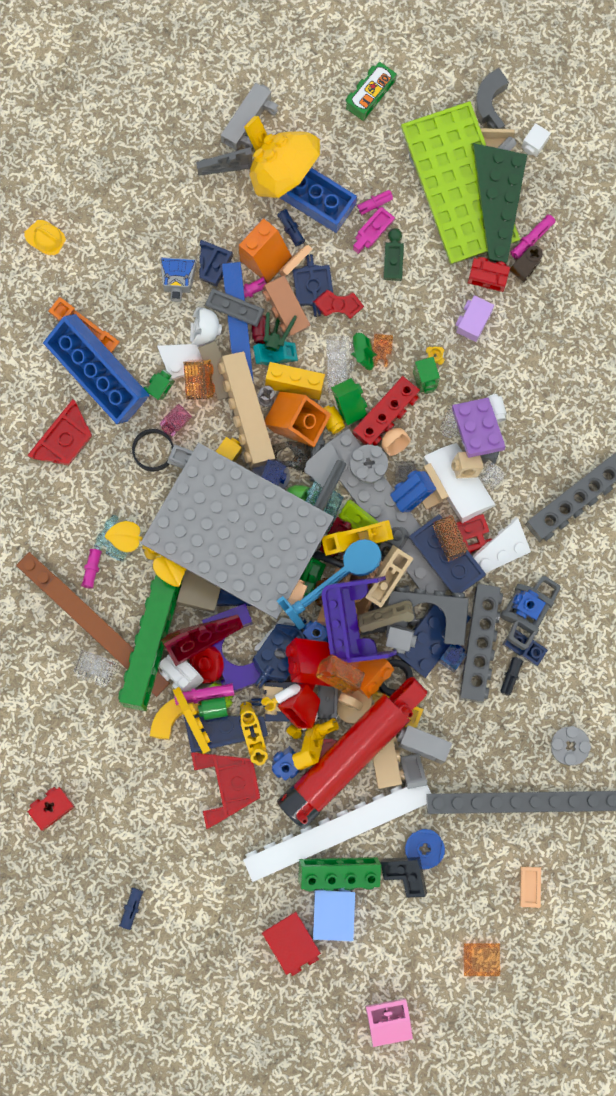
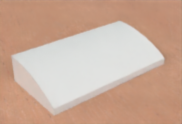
[424,443,495,523]

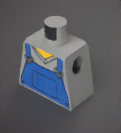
[160,257,197,302]

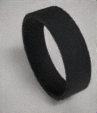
[132,429,174,472]

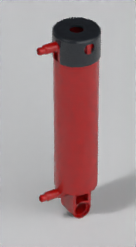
[277,677,427,829]

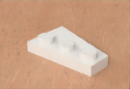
[157,344,205,380]

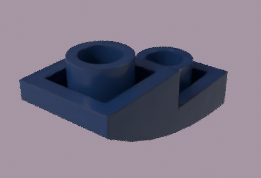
[502,630,548,666]

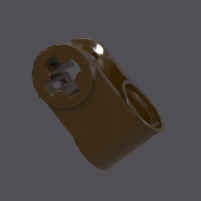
[509,246,543,283]

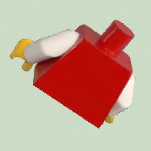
[261,683,321,739]

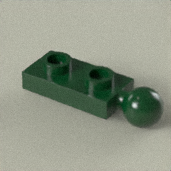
[383,228,404,281]

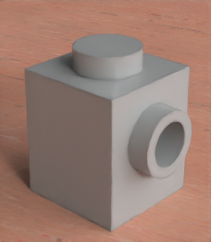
[386,625,417,654]

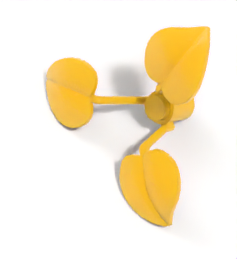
[105,521,185,587]

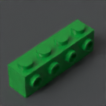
[298,857,381,891]

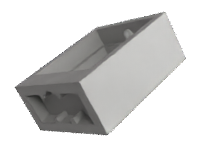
[397,725,452,764]

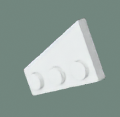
[473,517,531,573]

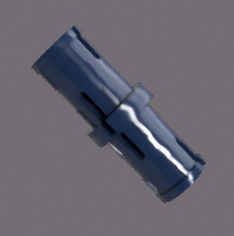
[277,209,305,247]
[119,887,144,930]

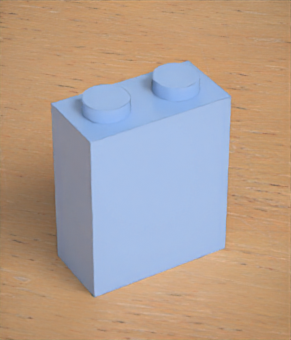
[313,888,355,941]

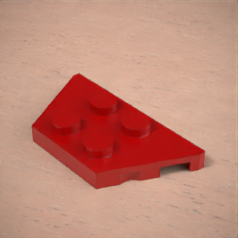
[27,399,92,466]

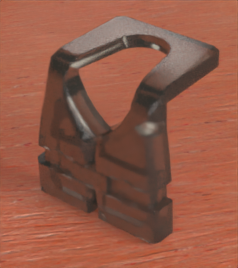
[272,441,310,473]

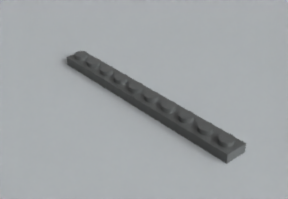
[426,791,616,814]

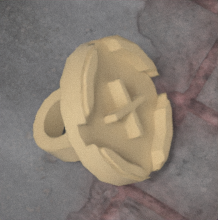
[337,686,374,725]

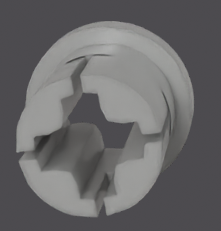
[258,386,276,407]

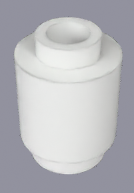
[487,394,507,423]

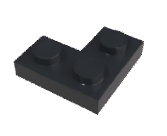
[380,857,427,898]

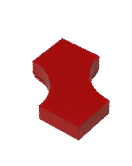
[313,290,364,319]

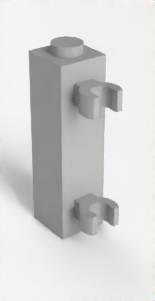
[221,83,278,151]

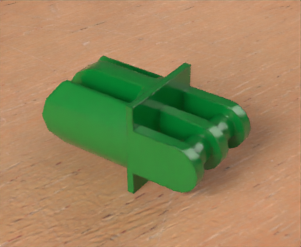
[351,333,377,370]

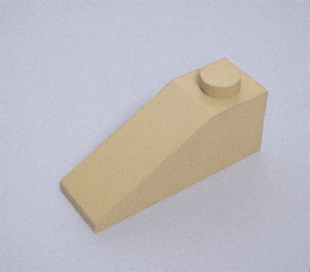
[365,545,414,608]

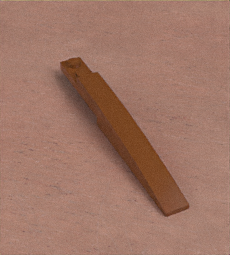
[16,552,170,697]

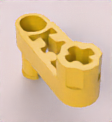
[240,701,268,766]
[292,718,339,770]

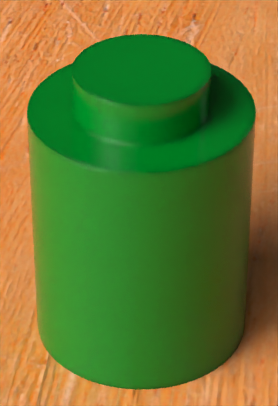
[198,697,228,720]

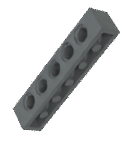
[525,452,616,542]
[459,584,503,703]

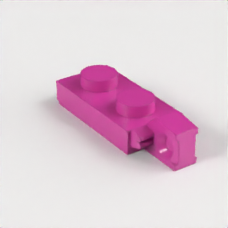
[353,207,395,254]

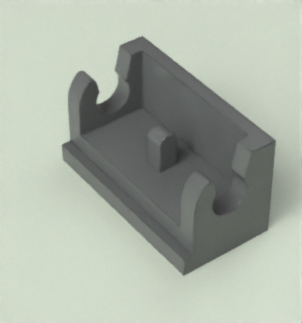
[317,682,338,720]

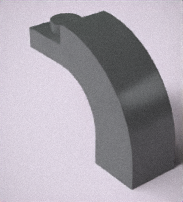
[475,68,509,129]

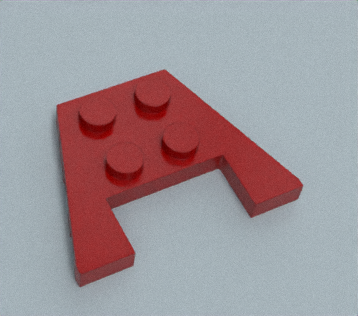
[191,752,260,829]

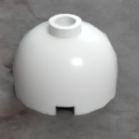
[190,307,222,345]

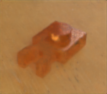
[373,334,393,368]

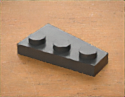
[196,147,252,176]

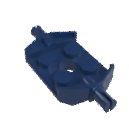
[252,617,307,689]

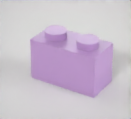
[455,295,494,342]

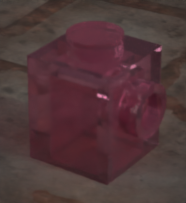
[160,404,192,437]

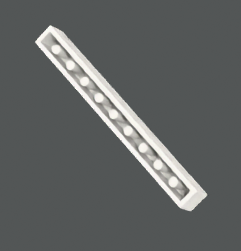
[243,785,431,882]

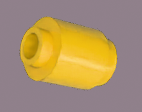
[324,405,345,435]

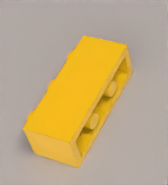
[265,362,325,400]

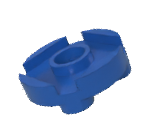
[405,829,445,869]

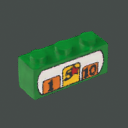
[346,61,397,121]

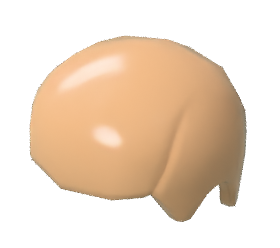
[381,428,411,456]

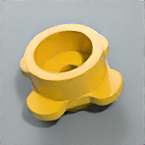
[426,347,444,365]

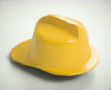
[24,220,66,255]

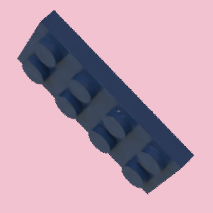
[408,514,487,595]
[396,604,472,678]

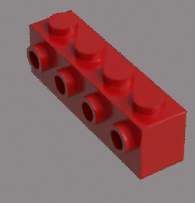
[353,376,420,446]

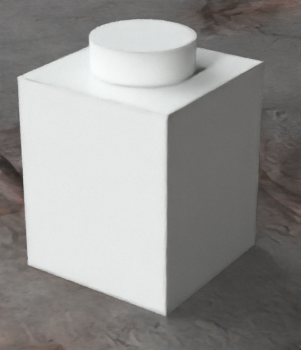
[521,123,551,157]

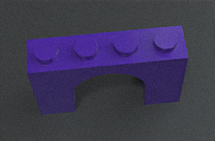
[202,604,262,693]

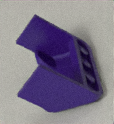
[322,576,397,664]

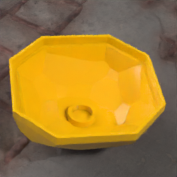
[249,131,320,198]

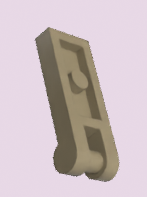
[358,601,414,633]

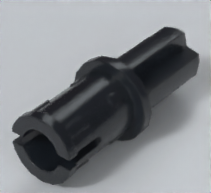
[500,657,524,696]

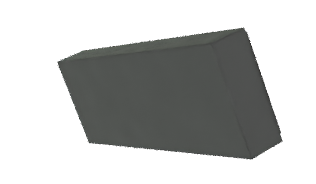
[205,288,264,327]

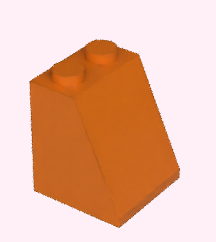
[239,218,292,284]
[264,392,331,447]

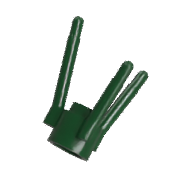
[263,312,297,352]

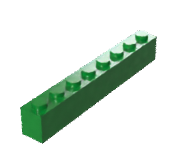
[118,569,186,712]

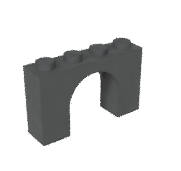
[386,587,469,645]

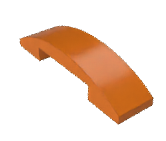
[48,297,120,353]

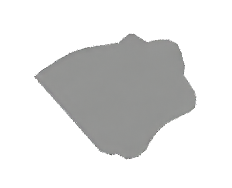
[304,442,338,487]

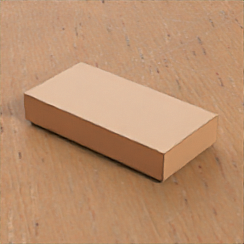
[279,245,313,276]
[520,867,541,908]

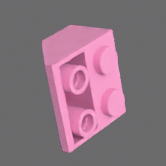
[365,998,413,1047]

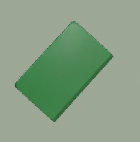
[300,558,326,597]

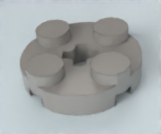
[350,445,388,484]
[551,726,591,766]

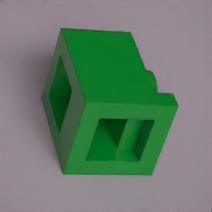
[144,369,175,400]

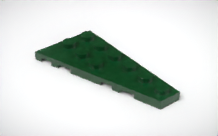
[472,143,527,263]

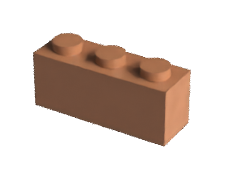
[262,275,310,338]

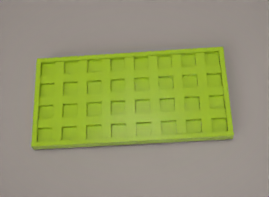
[400,101,520,265]

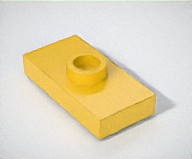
[244,116,267,151]

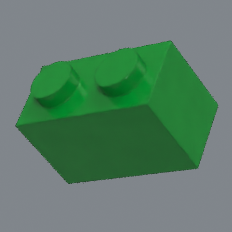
[413,357,440,394]
[331,378,368,425]

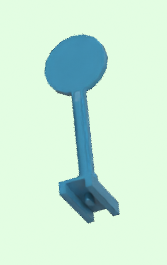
[277,539,382,630]

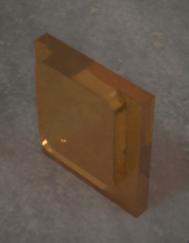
[463,943,500,976]

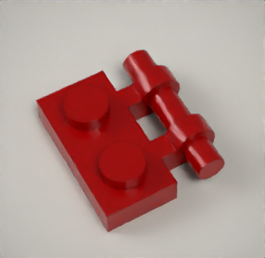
[448,514,492,554]

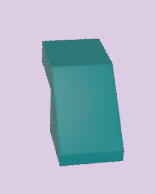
[253,341,298,366]

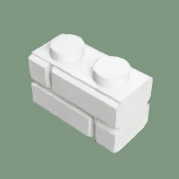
[159,654,204,692]

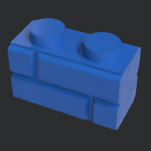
[390,470,437,513]

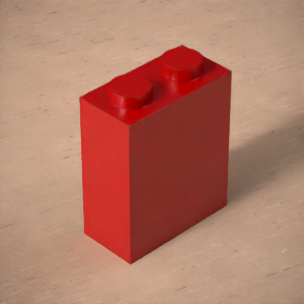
[286,638,342,687]
[262,912,321,976]

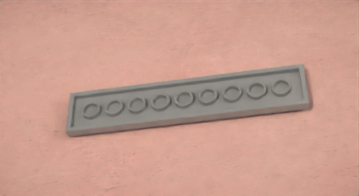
[322,428,448,593]

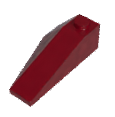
[161,614,243,666]

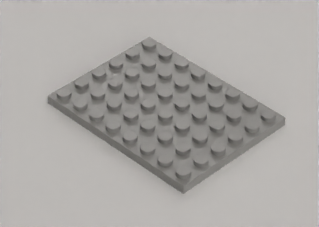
[141,442,334,619]

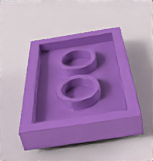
[452,398,506,458]

